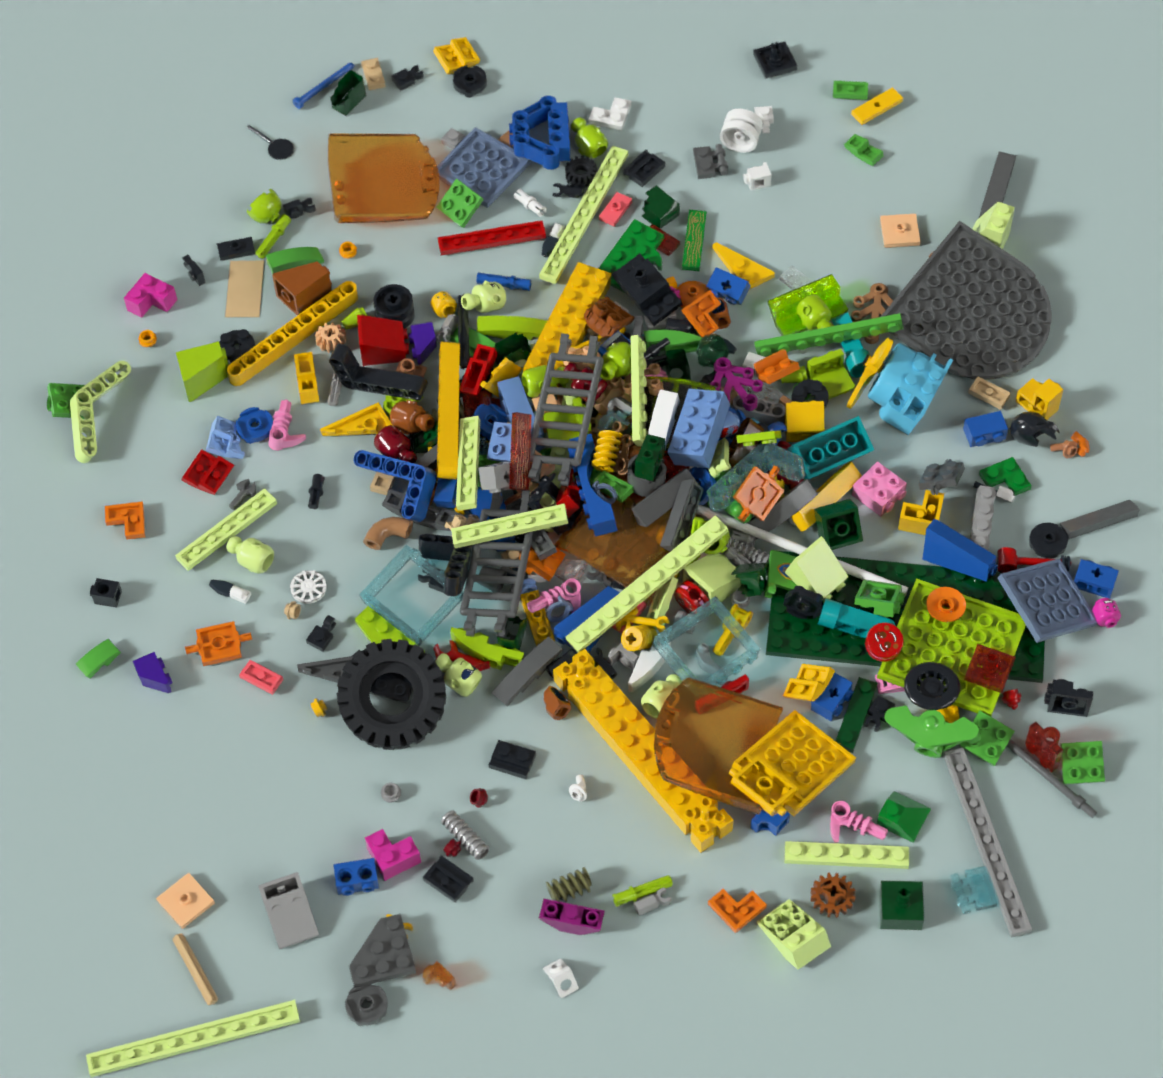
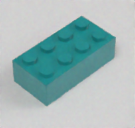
[787,416,875,480]

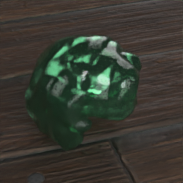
[696,334,729,368]

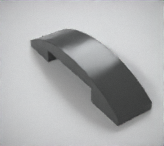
[747,479,818,539]
[382,489,460,531]

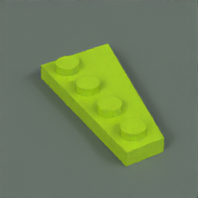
[355,606,425,652]

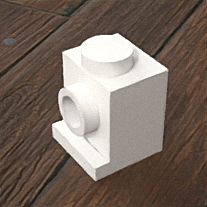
[743,162,771,191]

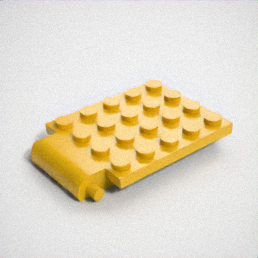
[728,710,856,816]

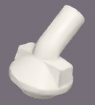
[569,774,587,802]

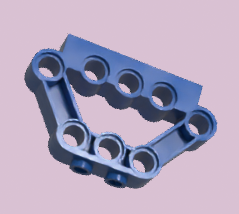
[509,95,570,170]

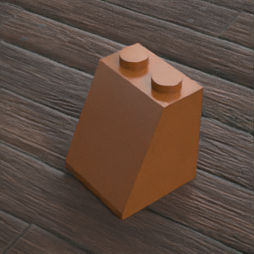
[272,261,332,315]

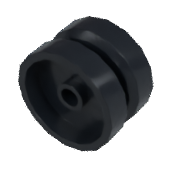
[373,284,415,329]

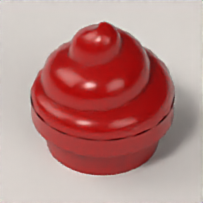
[1002,689,1022,710]

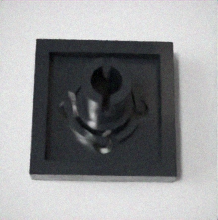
[753,41,797,79]

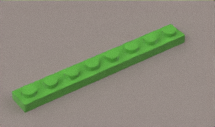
[754,313,904,357]

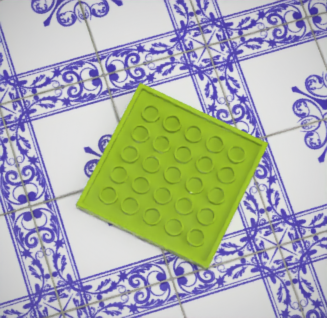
[877,579,1026,717]

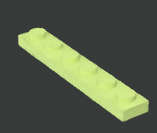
[631,335,648,447]
[456,416,480,511]
[175,488,277,571]
[451,504,568,548]
[784,841,909,869]

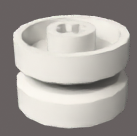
[720,108,763,153]

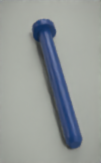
[292,62,354,109]

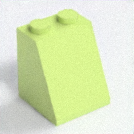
[973,202,1015,249]
[785,536,848,604]
[683,553,742,612]

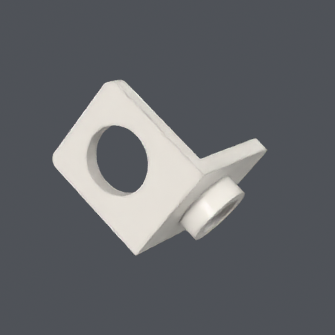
[543,959,579,998]

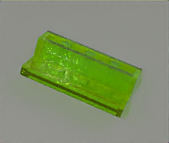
[768,274,848,336]

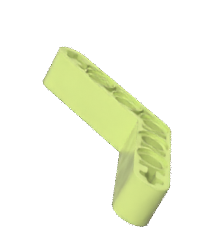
[70,361,131,463]

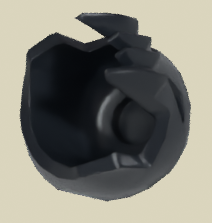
[1010,411,1060,447]

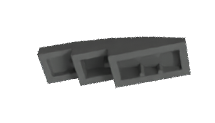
[491,636,563,706]

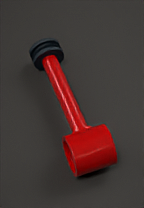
[997,547,1071,573]

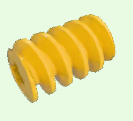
[591,430,623,473]
[621,625,657,651]

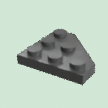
[349,914,416,988]

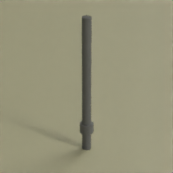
[1007,739,1097,818]

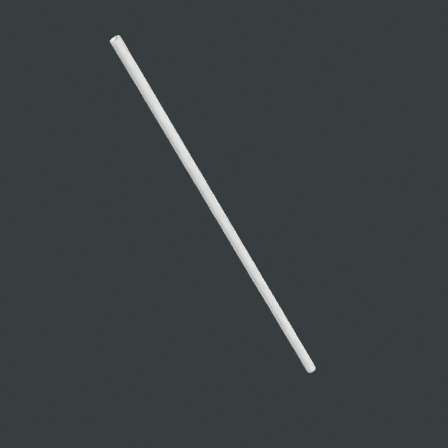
[608,470,908,596]

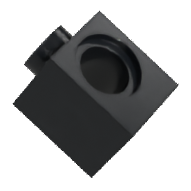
[90,578,122,608]

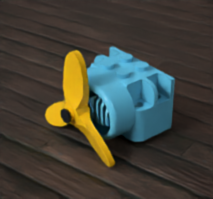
[846,338,953,435]

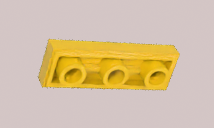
[851,87,903,125]
[520,590,555,646]

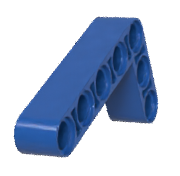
[353,450,437,522]

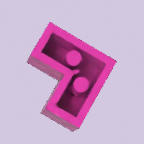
[124,273,177,318]
[365,829,421,881]

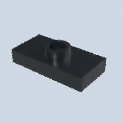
[217,237,255,261]

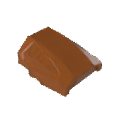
[584,296,635,337]

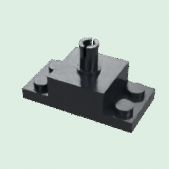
[612,253,683,326]

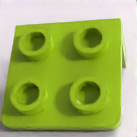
[806,349,855,399]
[543,397,591,441]

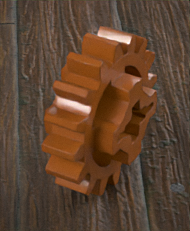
[810,872,856,918]

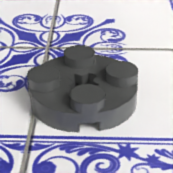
[345,984,388,1026]

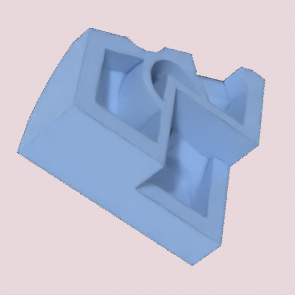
[206,416,245,459]

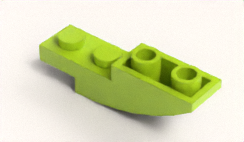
[450,627,524,670]

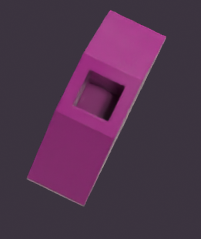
[539,899,605,935]

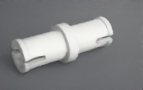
[514,189,547,217]

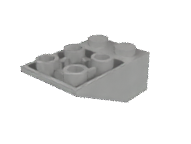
[258,872,319,950]

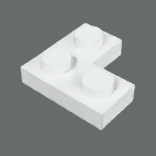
[589,97,631,131]

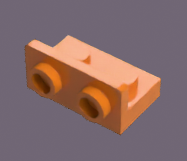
[754,349,800,384]

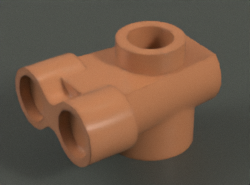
[396,358,427,377]

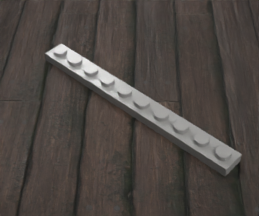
[943,748,1032,938]

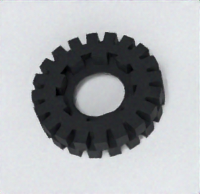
[336,639,446,750]

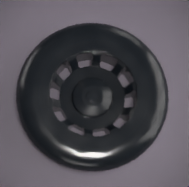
[904,662,960,710]

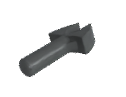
[229,479,256,510]

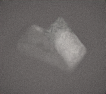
[554,559,588,584]

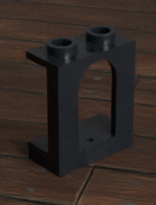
[527,472,585,535]

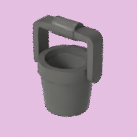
[477,566,517,593]

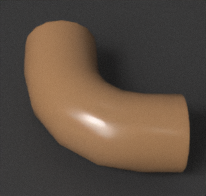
[363,516,413,550]

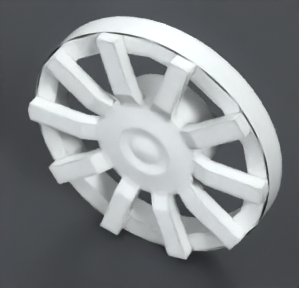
[290,570,327,604]

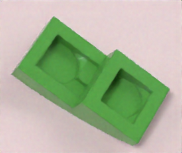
[844,134,884,166]
[76,639,121,679]

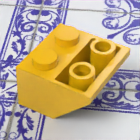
[784,401,825,442]

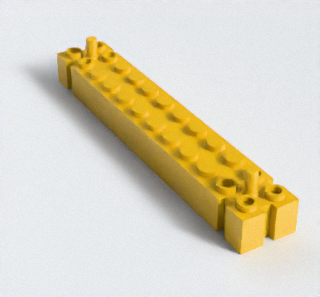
[553,648,734,853]

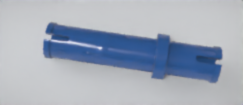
[476,272,532,291]

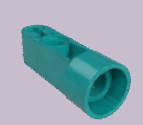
[831,312,871,378]
[818,598,895,638]

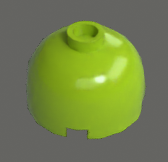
[246,189,282,223]

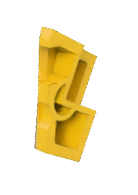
[480,357,522,397]

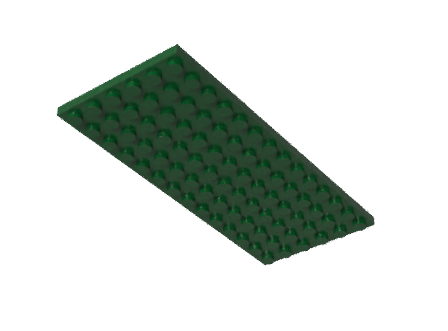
[766,551,1045,683]

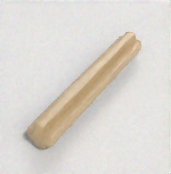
[173,933,218,1006]

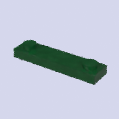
[835,677,878,753]

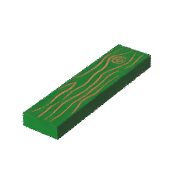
[682,210,707,271]

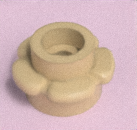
[284,601,301,620]

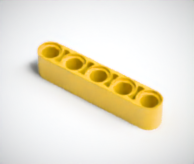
[790,461,862,532]

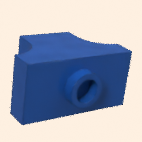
[751,807,790,836]

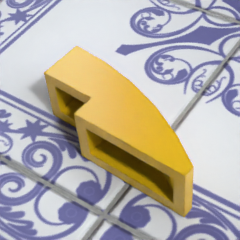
[294,352,319,404]

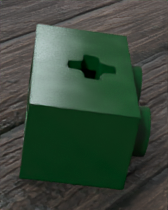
[635,434,665,481]

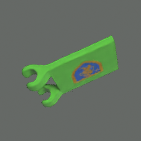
[764,550,797,598]

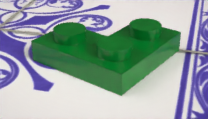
[979,457,1032,496]

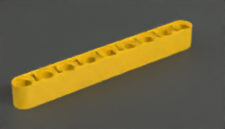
[227,281,358,386]
[437,341,460,480]

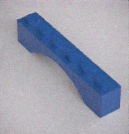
[568,434,618,537]

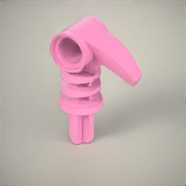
[268,399,306,451]
[527,578,581,614]
[830,801,888,842]

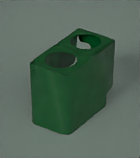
[330,70,367,116]
[642,185,680,230]
[495,332,532,366]
[666,349,691,391]
[731,562,769,597]
[496,616,527,650]

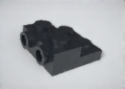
[1044,679,1093,717]

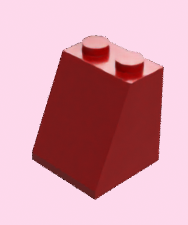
[357,315,409,366]

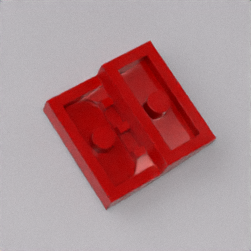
[181,449,234,495]

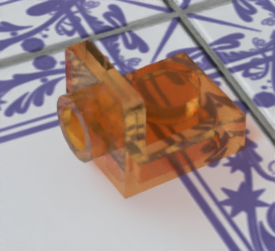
[422,961,456,990]

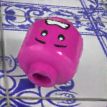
[1092,598,1121,628]

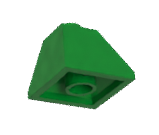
[877,791,931,843]

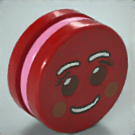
[674,580,710,617]
[865,623,904,662]

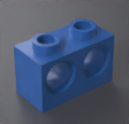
[333,858,379,896]

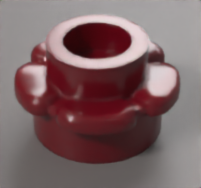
[470,788,488,808]
[443,839,462,857]

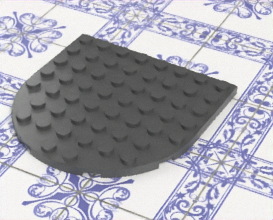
[881,221,1052,380]

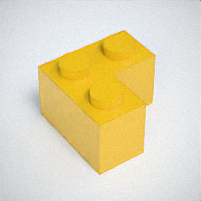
[1016,378,1063,420]
[898,490,945,535]

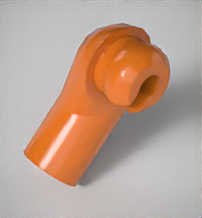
[1071,431,1090,457]

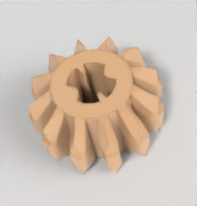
[315,322,346,353]

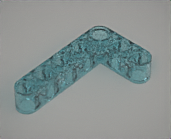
[707,443,805,512]

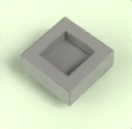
[441,128,465,149]

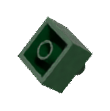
[814,499,863,550]
[879,881,924,930]

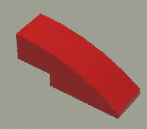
[459,344,498,396]
[556,468,582,517]

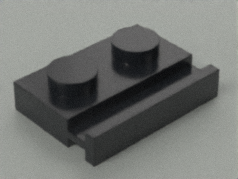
[623,149,665,187]
[488,740,536,780]
[423,855,474,903]

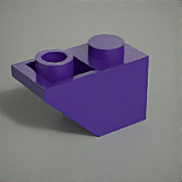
[408,322,437,365]
[132,652,173,693]

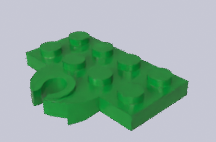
[598,219,665,293]

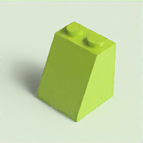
[176,341,229,402]

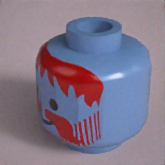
[720,411,740,438]

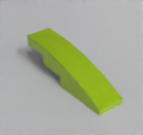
[477,315,547,340]

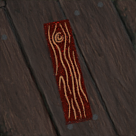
[509,412,532,491]

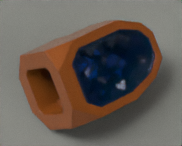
[710,298,731,330]
[543,686,571,720]

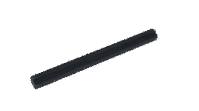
[457,294,470,370]

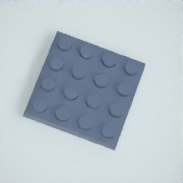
[432,127,531,208]
[998,558,1097,643]

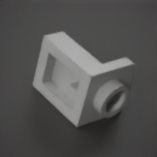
[607,397,632,416]
[608,643,639,670]

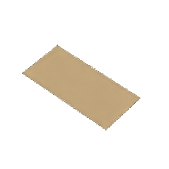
[225,260,264,317]

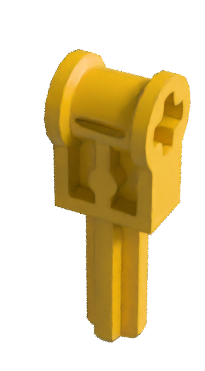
[713,603,753,656]

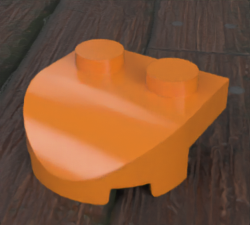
[519,547,566,581]

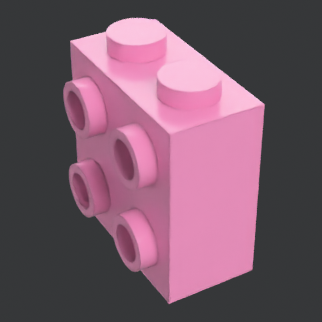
[852,461,907,517]

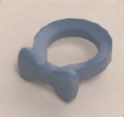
[592,481,617,504]
[546,596,574,622]

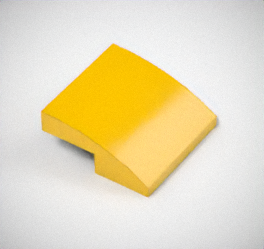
[433,37,480,75]
[783,664,835,702]

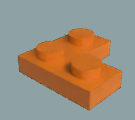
[682,290,721,340]
[105,501,145,540]
[708,889,767,933]

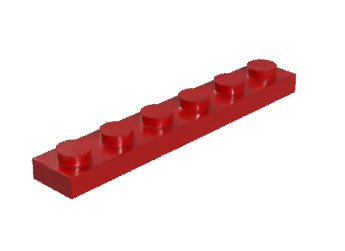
[437,220,546,256]

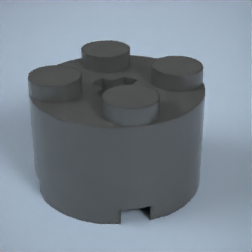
[627,455,666,497]

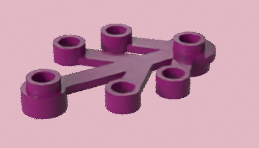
[710,357,763,411]

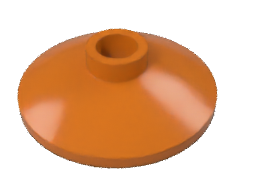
[676,281,709,308]
[926,587,966,622]

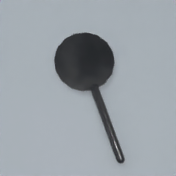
[247,125,294,160]

